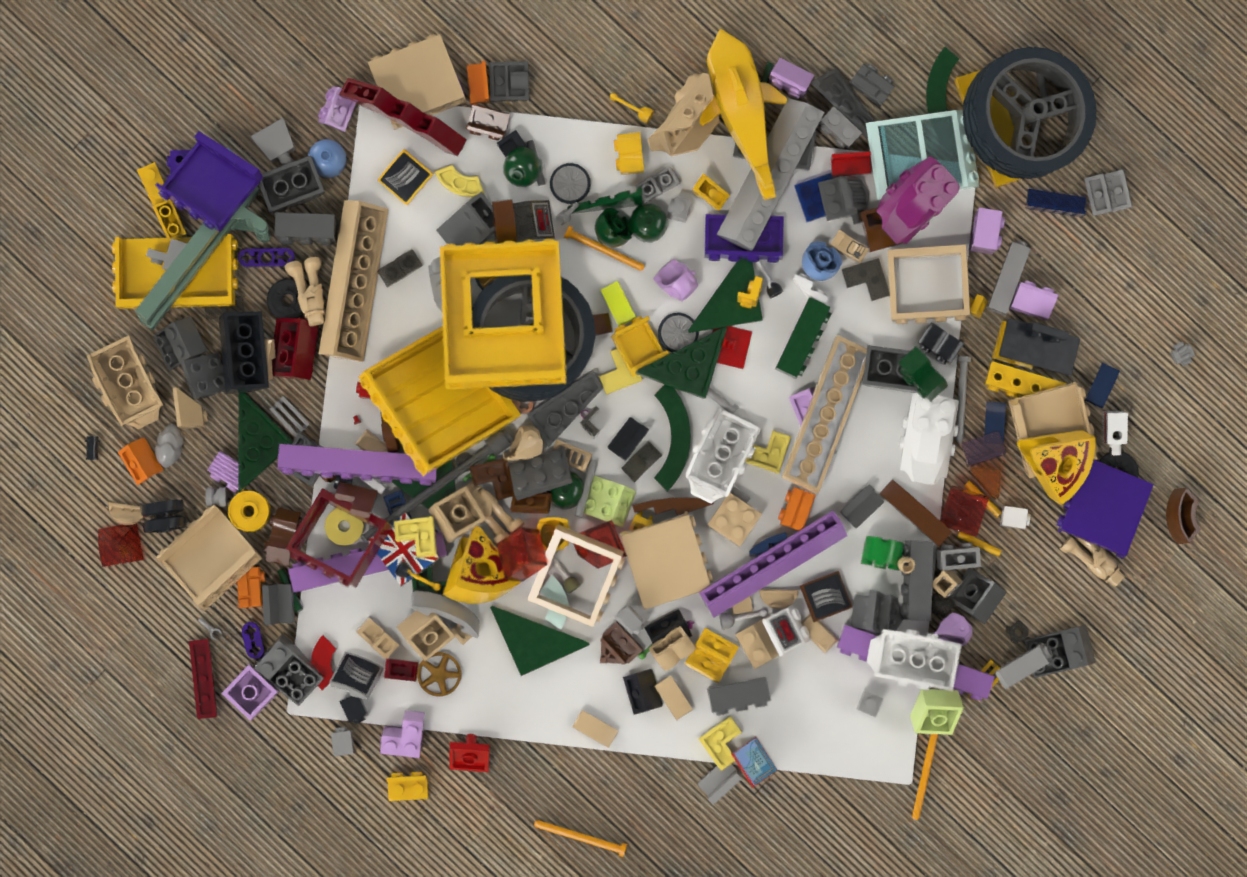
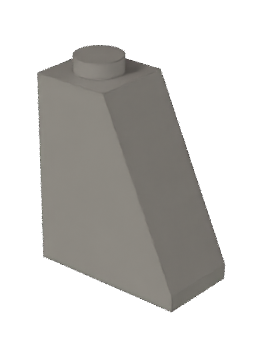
[995,643,1053,689]

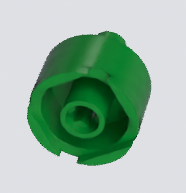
[860,536,904,571]

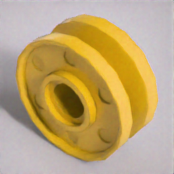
[228,491,271,532]

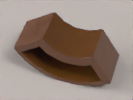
[1166,488,1201,544]
[264,508,301,566]

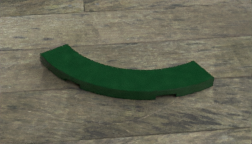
[926,47,959,155]
[654,385,691,492]

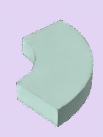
[540,575,568,630]

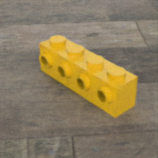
[984,361,1067,398]

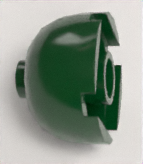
[503,147,543,187]
[629,203,668,243]
[594,208,633,248]
[546,471,584,509]

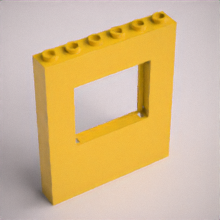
[440,239,566,389]

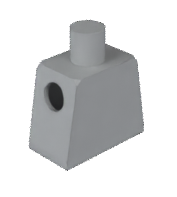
[251,118,296,166]

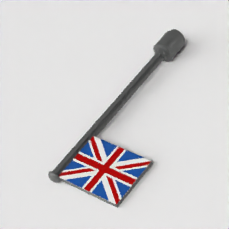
[361,428,514,587]

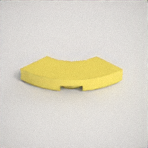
[434,165,485,197]

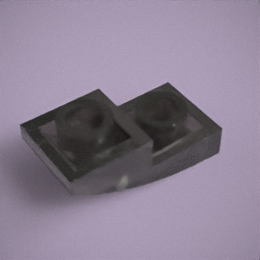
[377,249,423,288]

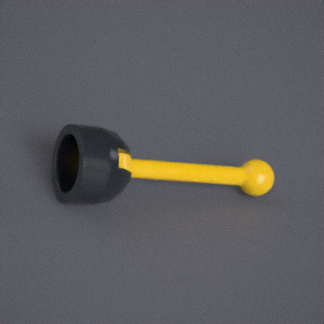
[395,561,441,591]

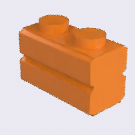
[778,487,816,532]
[237,567,266,608]

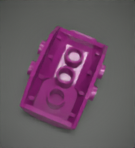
[876,156,960,244]

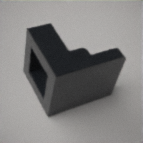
[497,130,527,158]

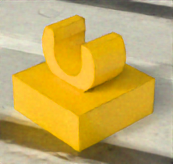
[970,294,988,319]
[629,511,653,531]

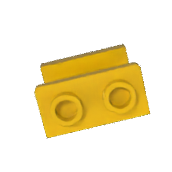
[611,316,669,378]

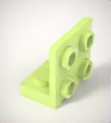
[583,476,636,528]

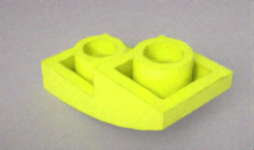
[601,281,637,326]

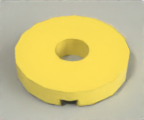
[324,508,364,546]

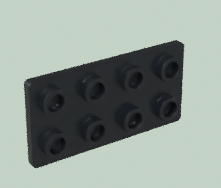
[999,318,1080,376]

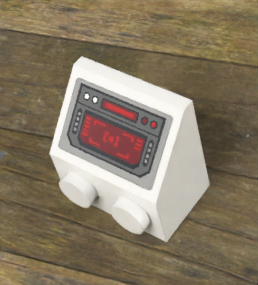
[762,605,810,656]

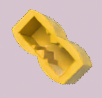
[614,132,644,175]

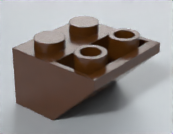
[859,208,904,252]

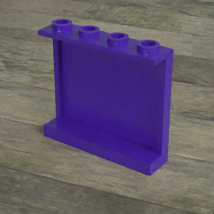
[156,131,263,232]
[1056,459,1154,559]

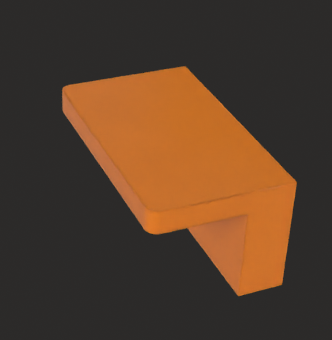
[467,61,490,105]
[118,437,163,486]

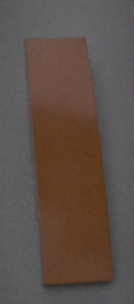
[492,199,517,277]
[879,479,952,546]
[632,498,714,516]

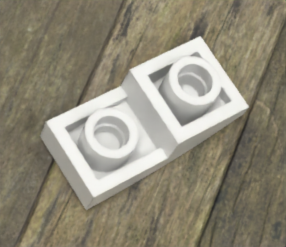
[793,273,828,304]

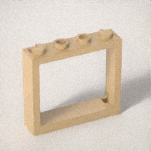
[888,245,971,324]
[528,525,625,627]

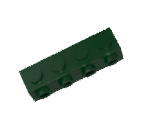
[775,297,832,379]

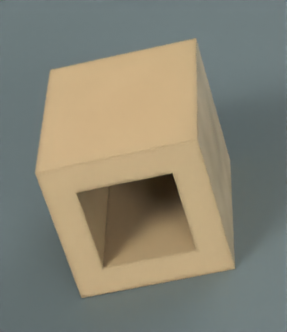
[932,570,963,598]

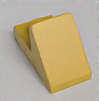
[692,174,730,211]

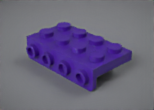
[704,214,784,263]

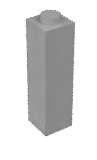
[987,240,1031,316]

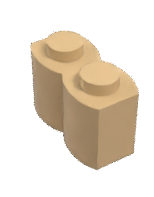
[649,627,696,671]

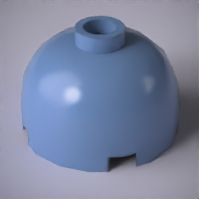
[308,139,347,179]
[802,241,842,281]

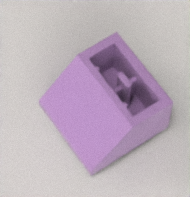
[769,58,814,99]
[1009,281,1058,321]

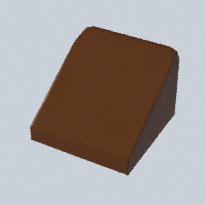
[593,313,612,336]

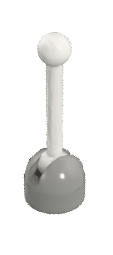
[719,609,767,630]

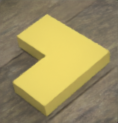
[599,349,643,395]
[745,431,791,474]
[394,516,437,558]
[699,716,742,772]

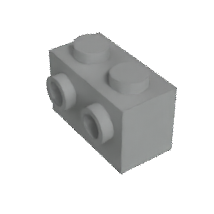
[819,107,862,150]
[936,542,981,570]

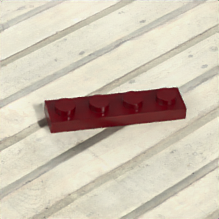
[189,639,218,719]

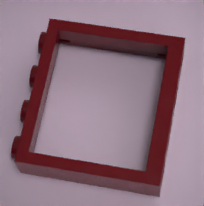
[286,488,392,588]

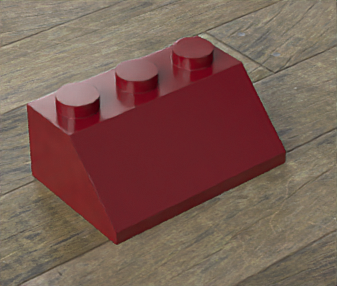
[272,318,319,380]

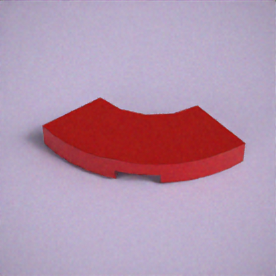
[311,635,337,691]

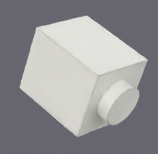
[1000,506,1031,529]

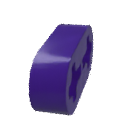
[242,622,265,659]

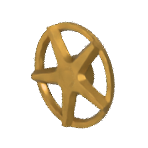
[417,652,461,697]

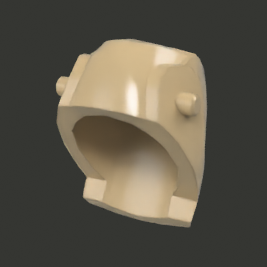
[503,425,543,461]

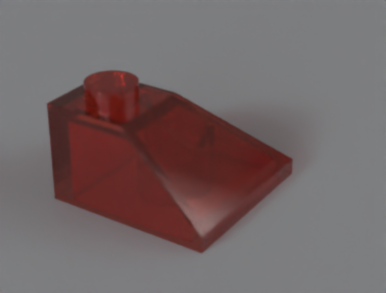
[573,520,627,569]
[98,523,144,568]

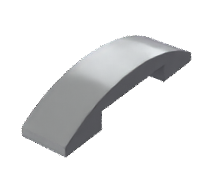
[411,591,480,638]

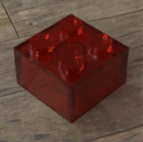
[940,485,989,537]
[497,527,548,582]

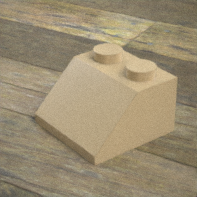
[735,616,779,669]

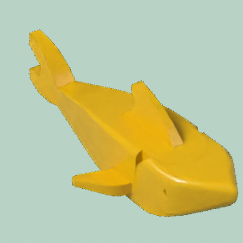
[699,29,787,200]

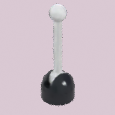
[756,259,783,299]

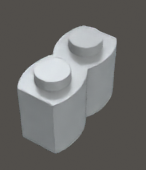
[615,604,645,635]

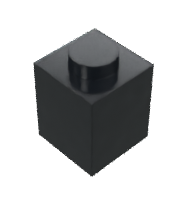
[339,696,368,725]

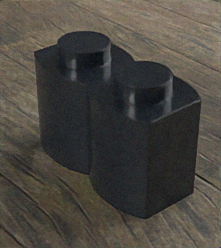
[918,322,964,365]

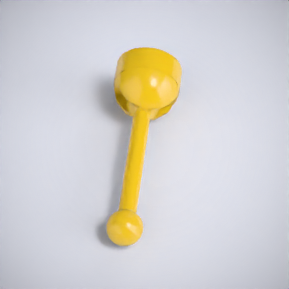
[610,93,654,124]

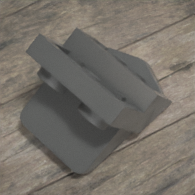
[818,175,869,221]
[851,590,903,635]

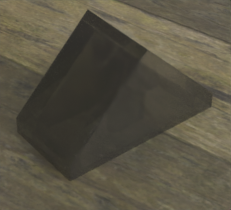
[621,442,663,482]

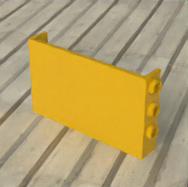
[112,234,238,309]

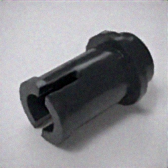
[85,436,100,460]

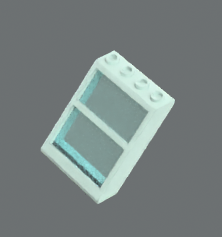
[866,110,979,200]

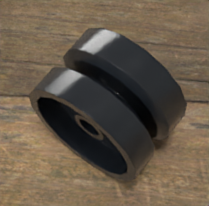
[140,499,187,533]

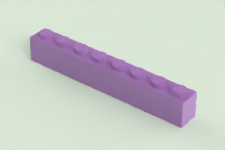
[277,444,437,486]
[699,511,848,618]
[288,530,448,593]
[836,625,995,701]

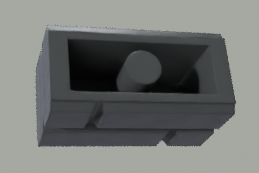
[849,64,895,107]

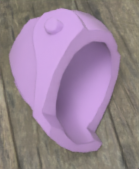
[653,259,698,302]
[934,612,973,646]

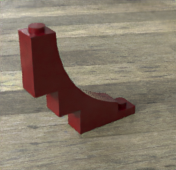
[339,78,467,156]

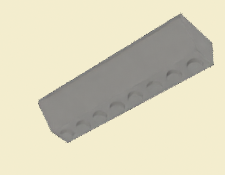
[717,98,824,251]

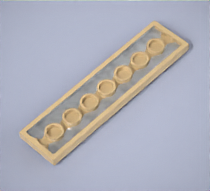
[782,335,867,494]

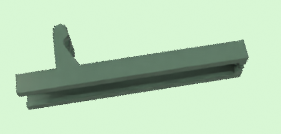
[135,186,271,331]

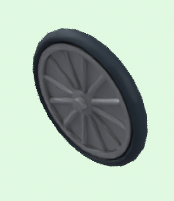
[550,163,591,204]
[658,313,699,353]

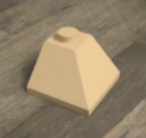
[173,387,208,430]

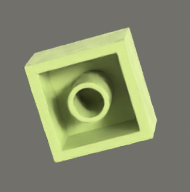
[910,689,964,735]

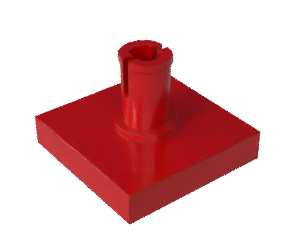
[449,734,489,772]

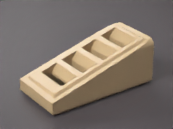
[552,439,592,473]

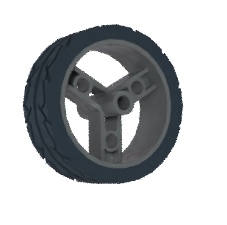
[963,47,1097,179]
[470,275,596,402]

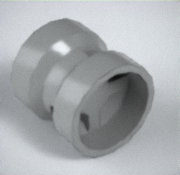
[206,487,228,507]

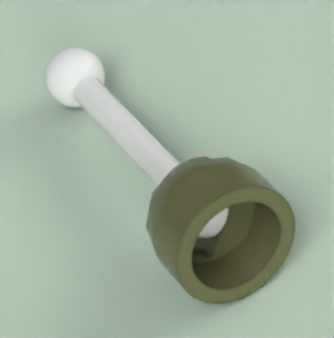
[552,557,581,594]

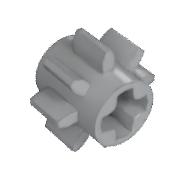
[1170,341,1195,367]

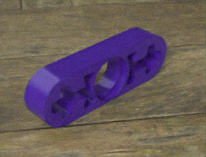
[238,248,295,267]

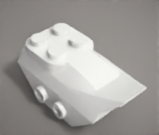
[899,393,959,485]
[685,408,761,503]
[867,629,961,691]

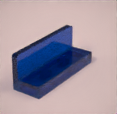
[1025,189,1086,218]

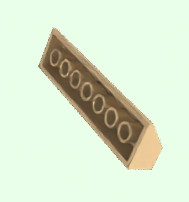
[318,200,389,362]

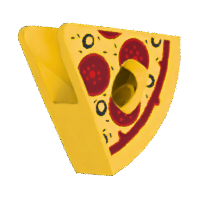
[1017,430,1095,505]
[443,526,521,604]

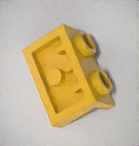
[737,276,763,308]
[387,771,428,801]

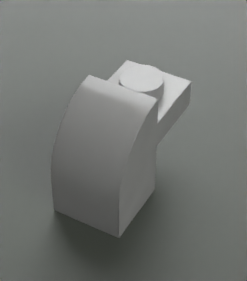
[146,239,187,271]

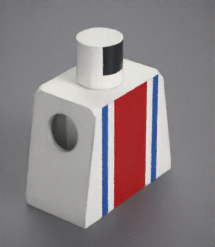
[1103,411,1128,455]

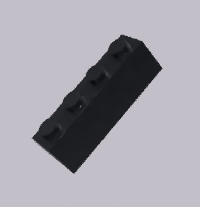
[219,311,269,394]

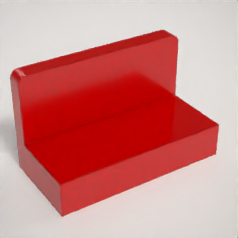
[831,152,871,177]

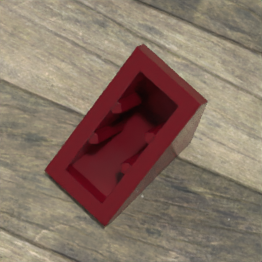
[384,658,418,682]

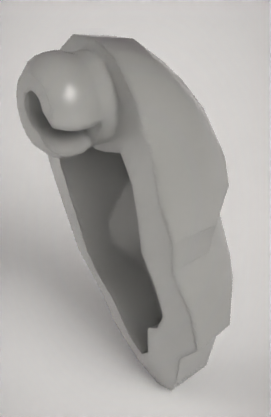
[155,424,183,468]

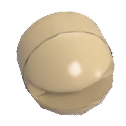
[897,556,915,574]

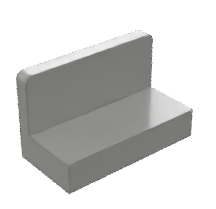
[698,764,742,805]

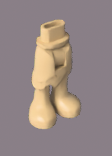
[285,257,325,326]
[466,481,525,547]
[1059,535,1125,587]

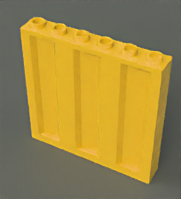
[359,326,521,476]

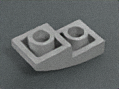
[635,166,680,203]

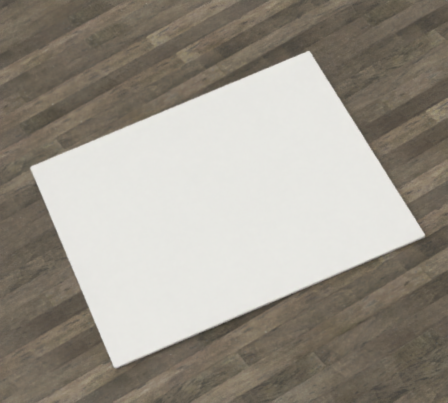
[287,105,977,785]

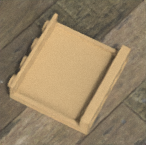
[368,34,466,130]
[1008,382,1099,478]
[156,505,262,611]
[619,511,713,610]

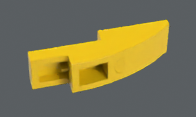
[137,162,186,242]

